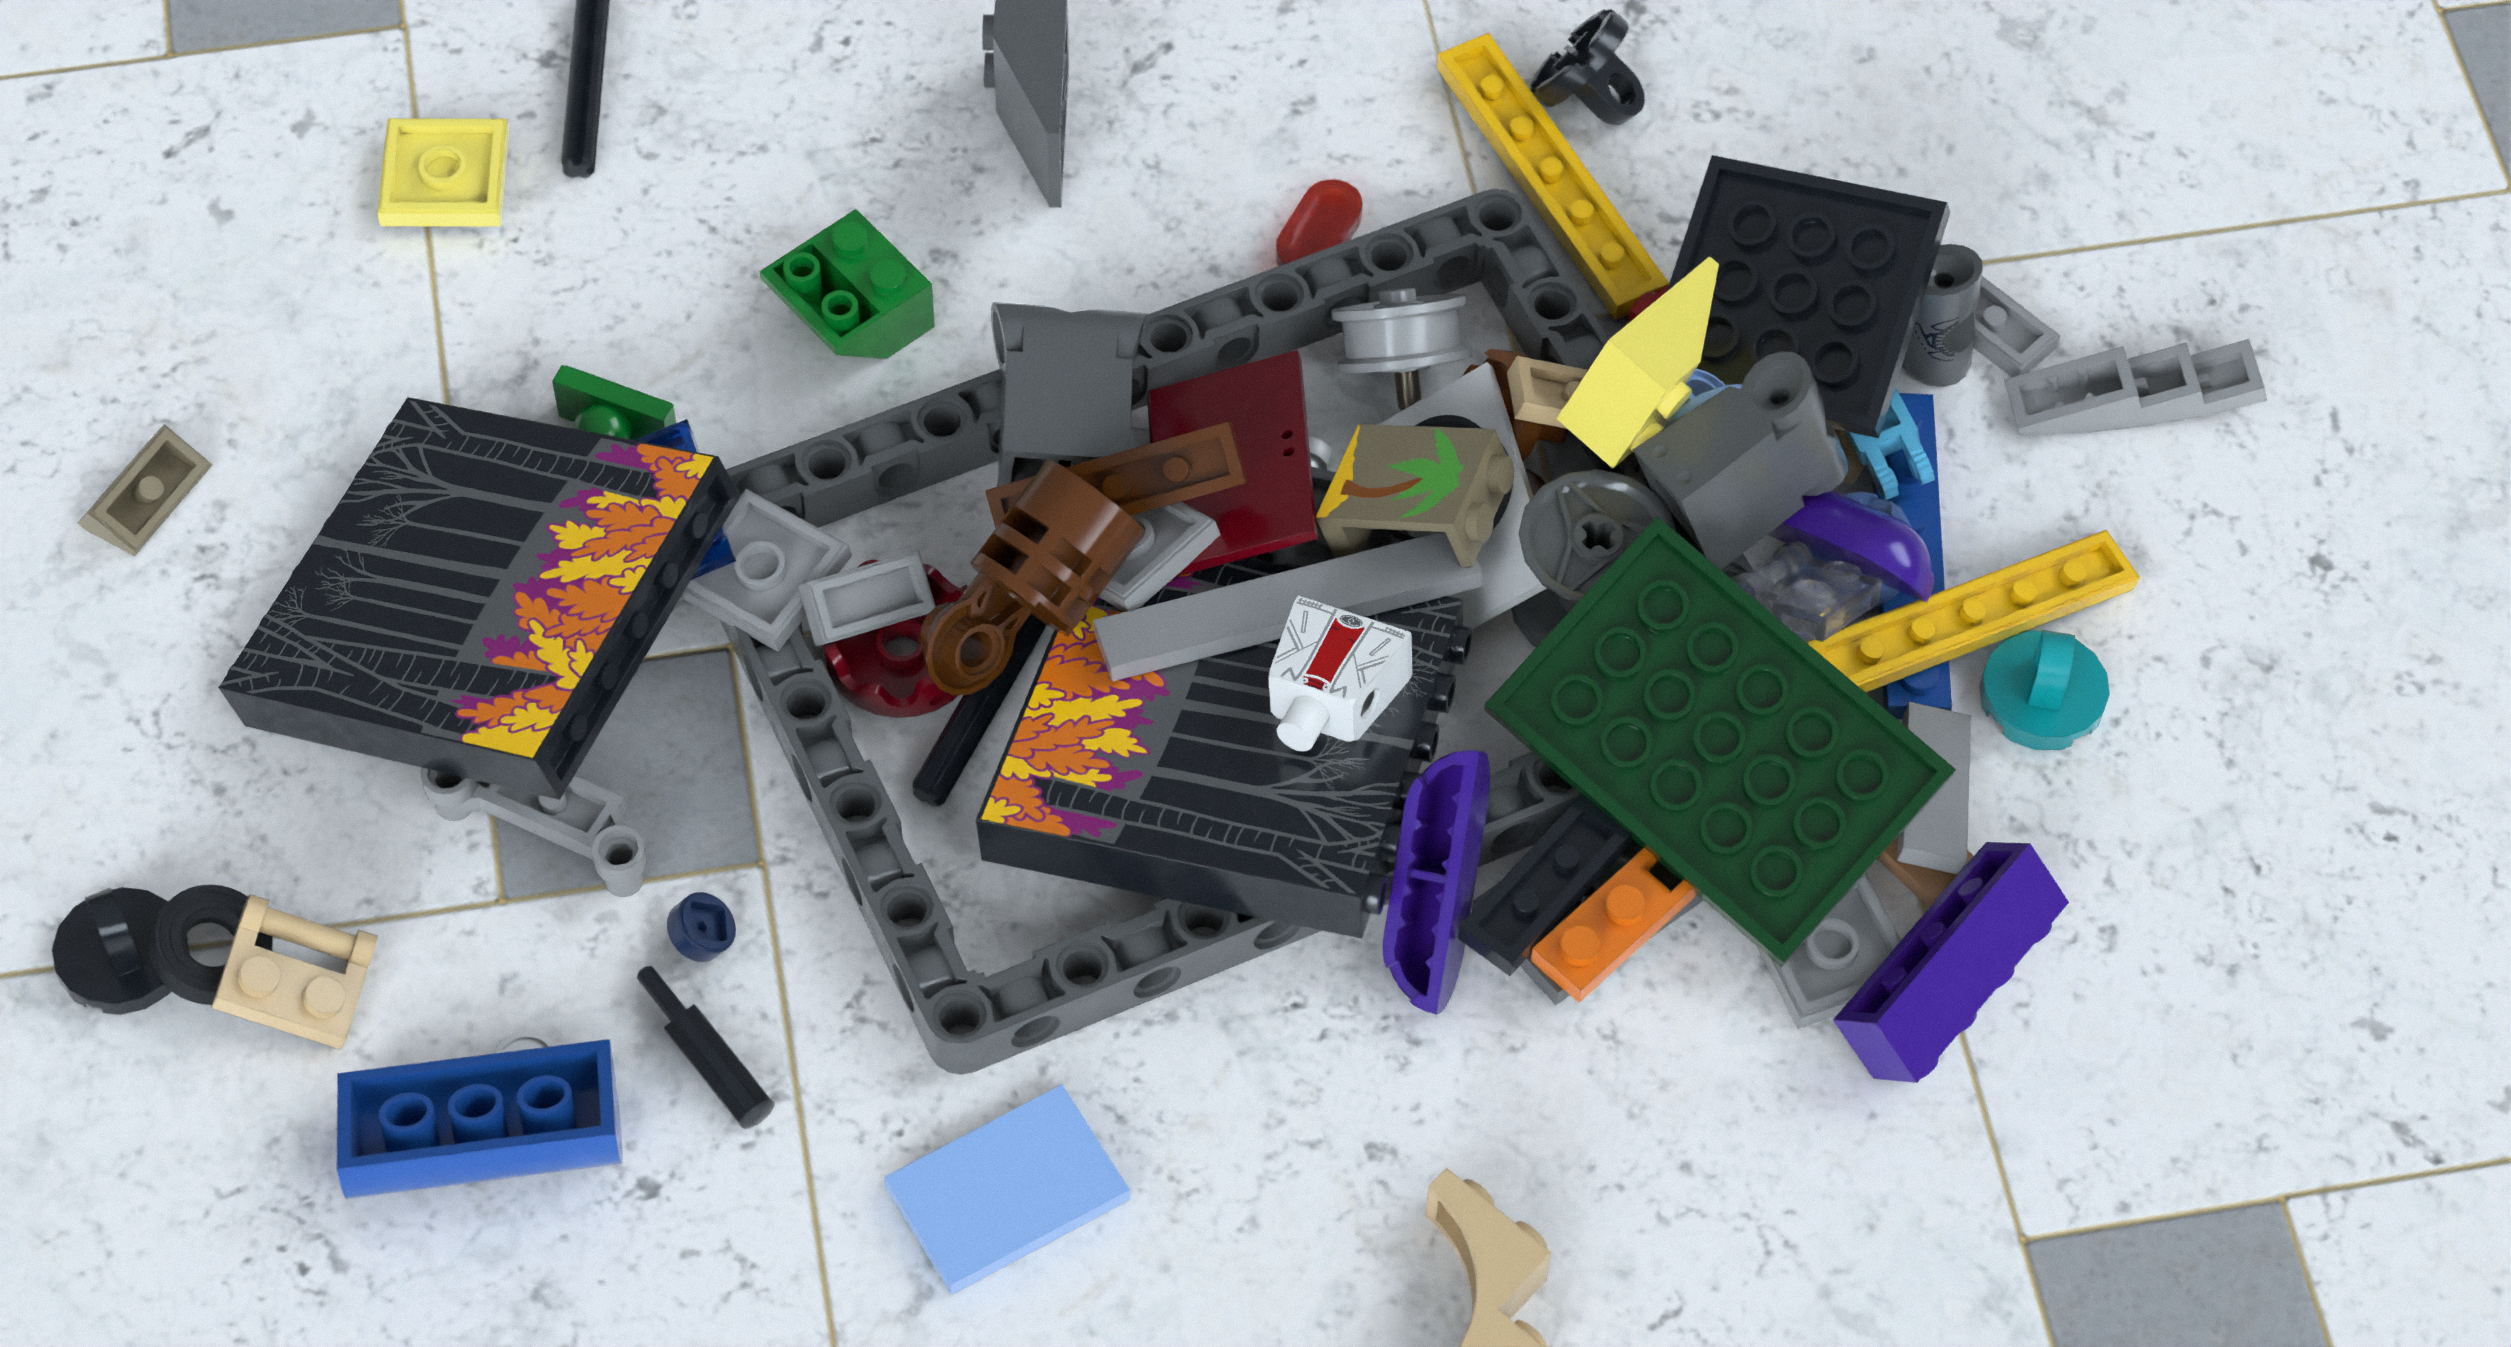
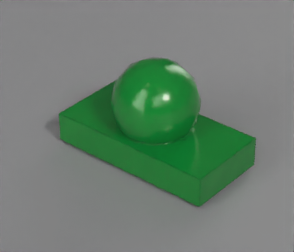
[552,365,679,448]

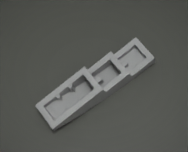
[2004,339,2267,435]

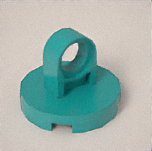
[1979,629,2110,750]

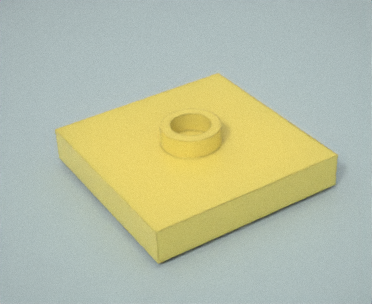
[377,118,509,226]

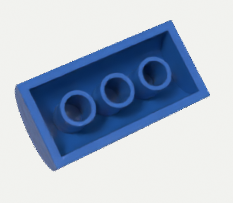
[337,1039,623,1199]

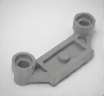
[420,767,647,897]

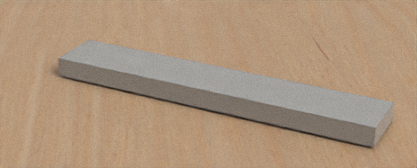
[1093,532,1483,682]

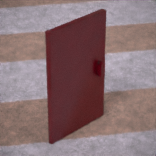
[1147,350,1318,577]

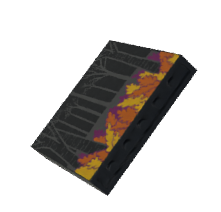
[218,397,740,800]
[976,558,1472,939]

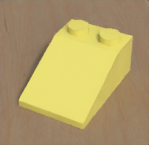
[1556,256,1719,468]

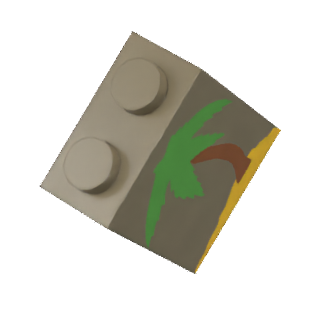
[1315,424,1514,567]

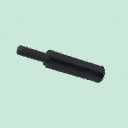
[637,966,774,1129]

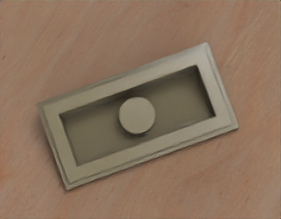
[78,424,213,556]

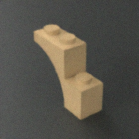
[1425,1168,1552,1347]

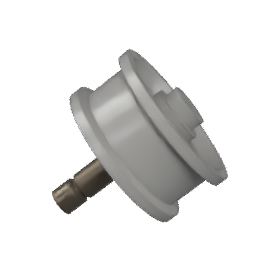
[1331,288,1473,411]

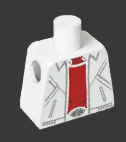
[1269,595,1413,751]

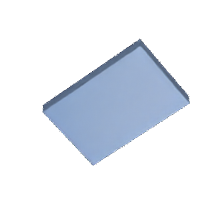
[884,1084,1130,1295]

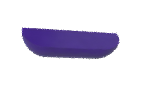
[1767,491,1934,603]
[1383,750,1490,1015]

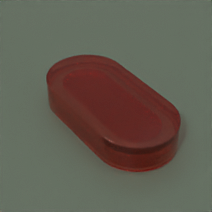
[1276,179,1363,266]

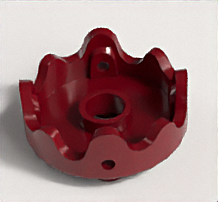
[822,559,968,718]

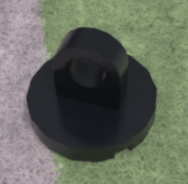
[1530,9,1645,126]
[52,887,190,1015]

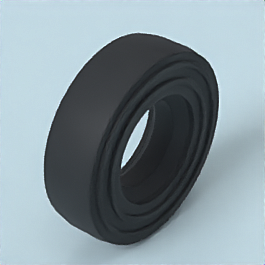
[149,885,273,1005]

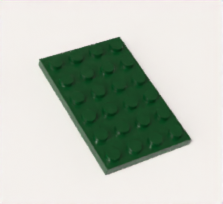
[1484,516,1956,968]

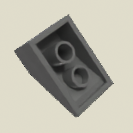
[982,0,1069,208]

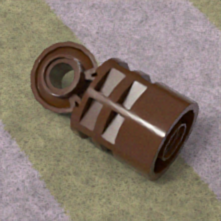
[920,459,1145,695]

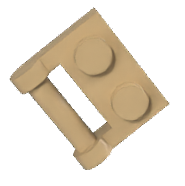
[211,894,378,1049]

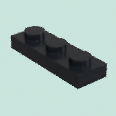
[1458,794,1632,976]

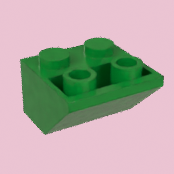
[759,209,935,359]

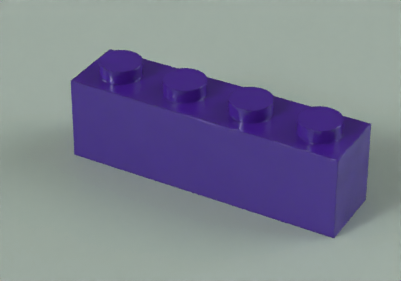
[1833,842,2069,1083]

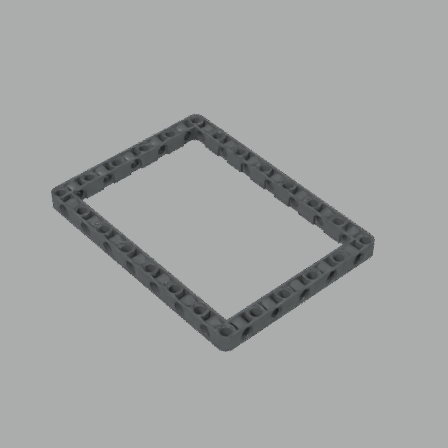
[719,189,1789,1075]

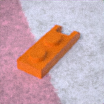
[1531,848,1697,1003]

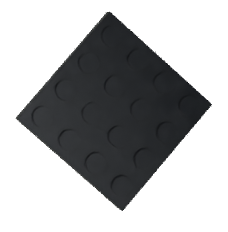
[1667,155,1950,439]

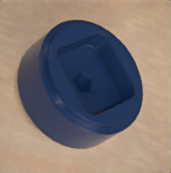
[667,892,736,962]

